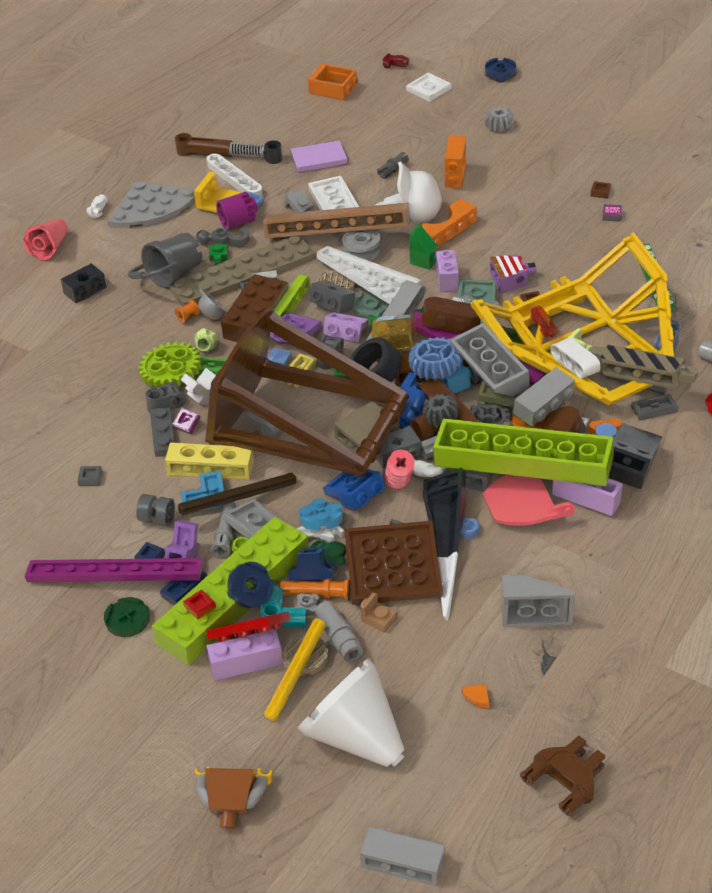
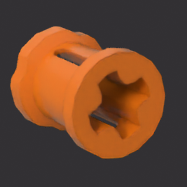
[175,300,200,323]

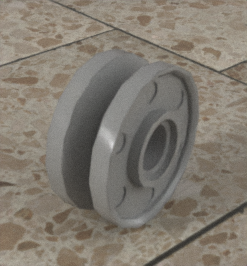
[342,229,381,261]

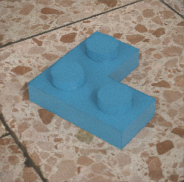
[181,471,224,510]

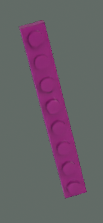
[25,558,204,582]

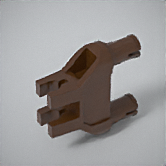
[520,736,606,816]

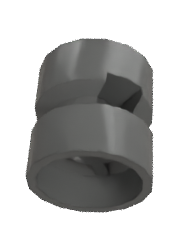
[136,494,175,526]

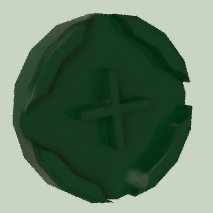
[104,597,150,637]

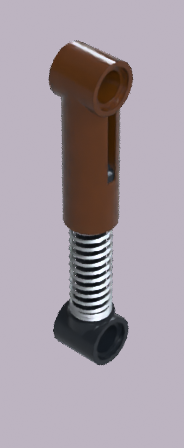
[175,133,282,164]

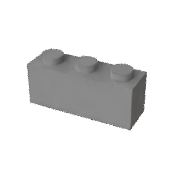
[513,367,575,426]
[360,827,445,887]

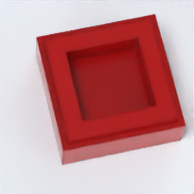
[183,589,216,620]

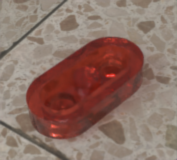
[530,304,559,338]

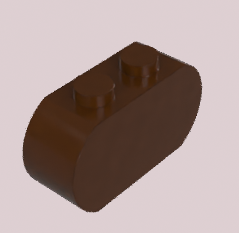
[421,297,481,334]
[541,406,586,434]

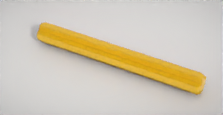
[264,618,326,721]

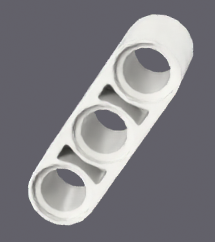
[551,338,601,379]

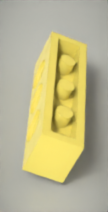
[165,443,254,480]

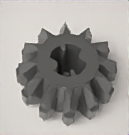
[423,392,459,428]

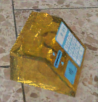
[372,313,416,349]

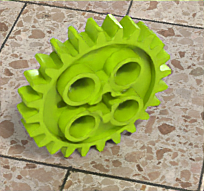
[138,341,202,389]

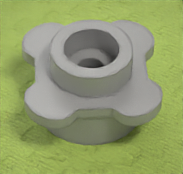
[295,593,319,615]

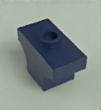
[288,547,337,582]

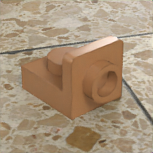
[360,592,397,633]

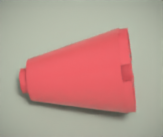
[23,219,68,260]

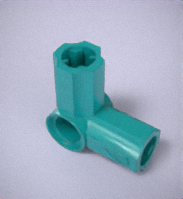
[261,585,306,631]

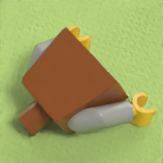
[195,766,272,829]

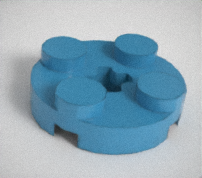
[299,498,343,530]

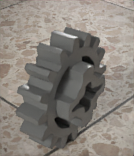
[469,402,510,425]

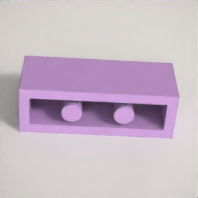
[552,479,623,516]
[206,629,283,681]

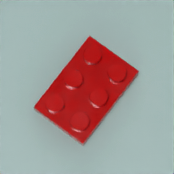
[206,611,290,642]

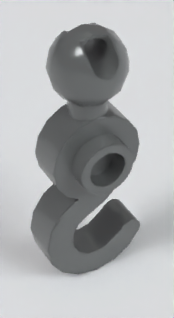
[196,228,250,246]

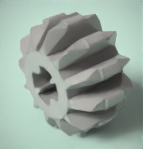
[485,106,513,132]

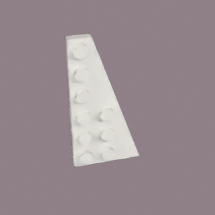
[317,246,421,304]

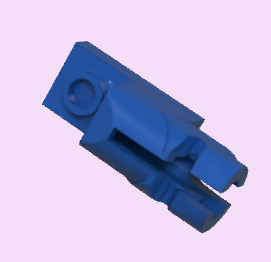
[398,372,425,429]

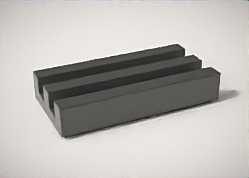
[631,394,678,421]

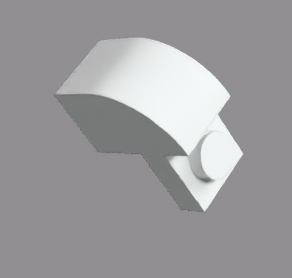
[181,368,216,405]

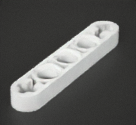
[207,154,262,196]

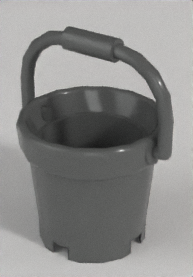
[128,232,202,288]

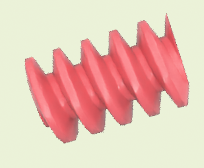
[384,450,415,489]

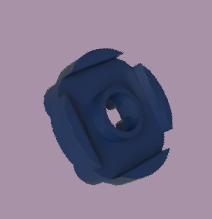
[485,58,517,83]
[227,561,274,609]

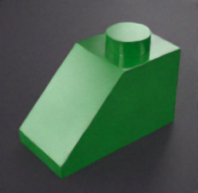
[409,225,438,270]

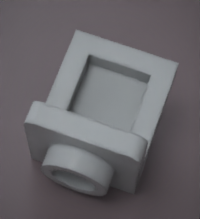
[283,189,313,212]

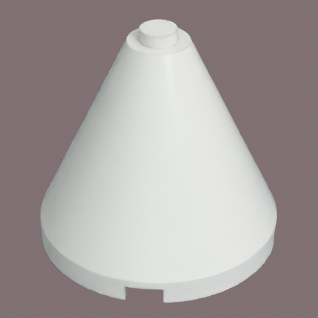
[298,658,405,767]

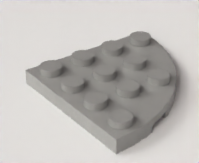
[108,181,195,228]

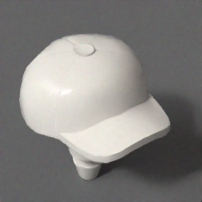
[374,161,442,225]

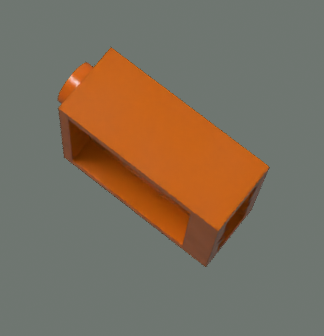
[308,63,358,100]
[444,135,466,189]

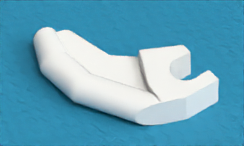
[297,525,345,542]

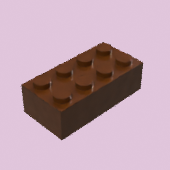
[221,274,289,342]

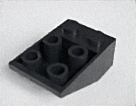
[608,423,662,489]

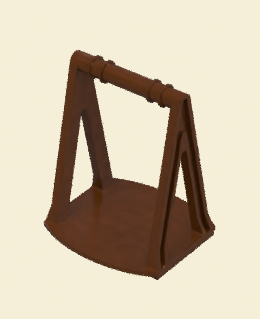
[205,308,409,476]

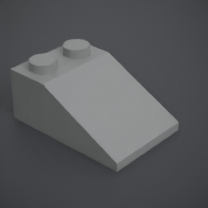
[501,575,575,627]

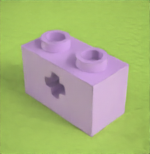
[436,250,458,292]

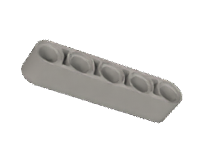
[366,280,426,360]

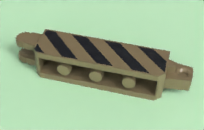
[588,344,698,389]

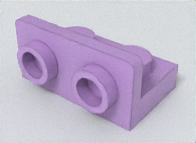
[323,312,369,342]

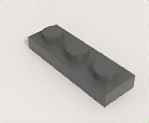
[150,407,174,457]

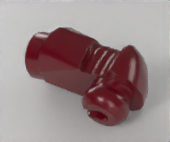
[382,53,409,68]

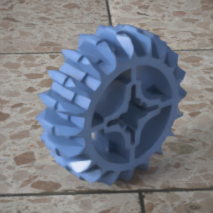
[409,337,463,381]

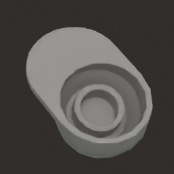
[198,288,226,320]

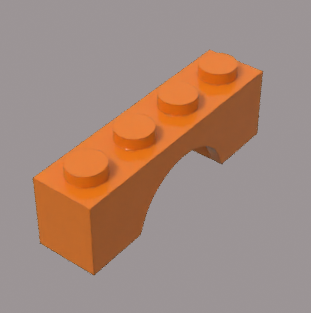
[421,198,477,248]

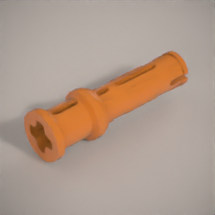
[280,579,350,600]

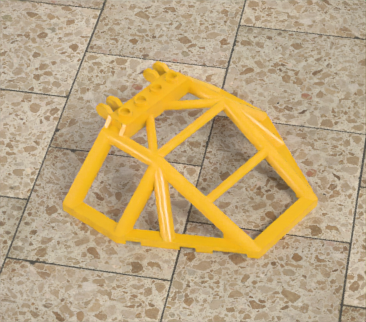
[471,232,674,406]

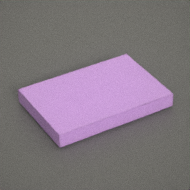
[290,140,347,173]

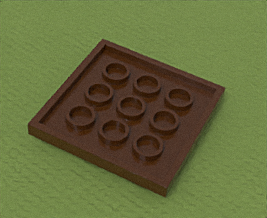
[344,521,443,605]

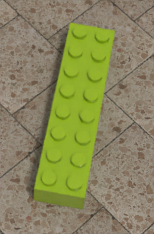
[433,419,614,486]
[152,516,309,665]

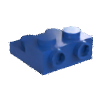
[323,469,385,510]

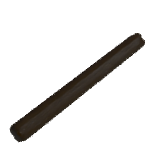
[178,472,297,516]

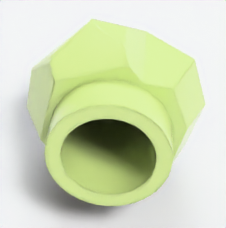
[194,328,218,352]

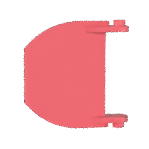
[483,475,575,526]

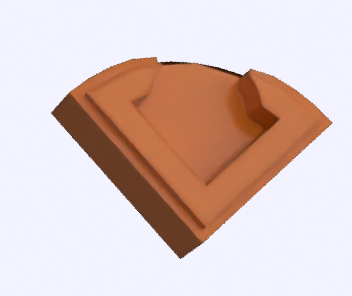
[462,684,489,709]

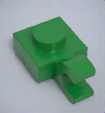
[209,243,228,265]

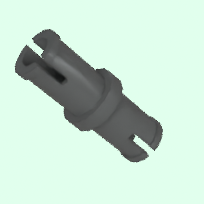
[377,152,409,178]

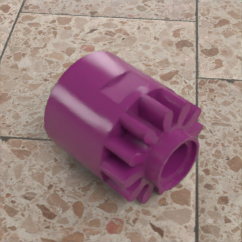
[216,191,258,230]

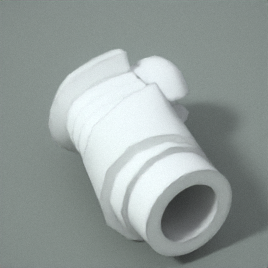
[86,194,108,219]
[413,459,445,478]

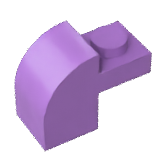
[165,520,199,559]

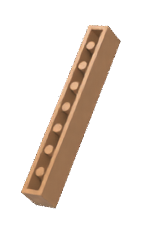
[263,203,410,238]

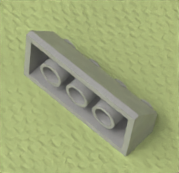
[450,323,530,397]

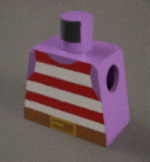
[490,255,536,293]

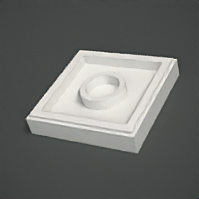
[406,73,452,102]

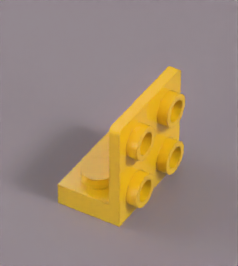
[194,172,242,213]

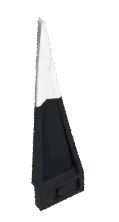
[423,468,467,621]

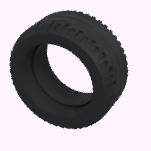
[350,338,401,382]

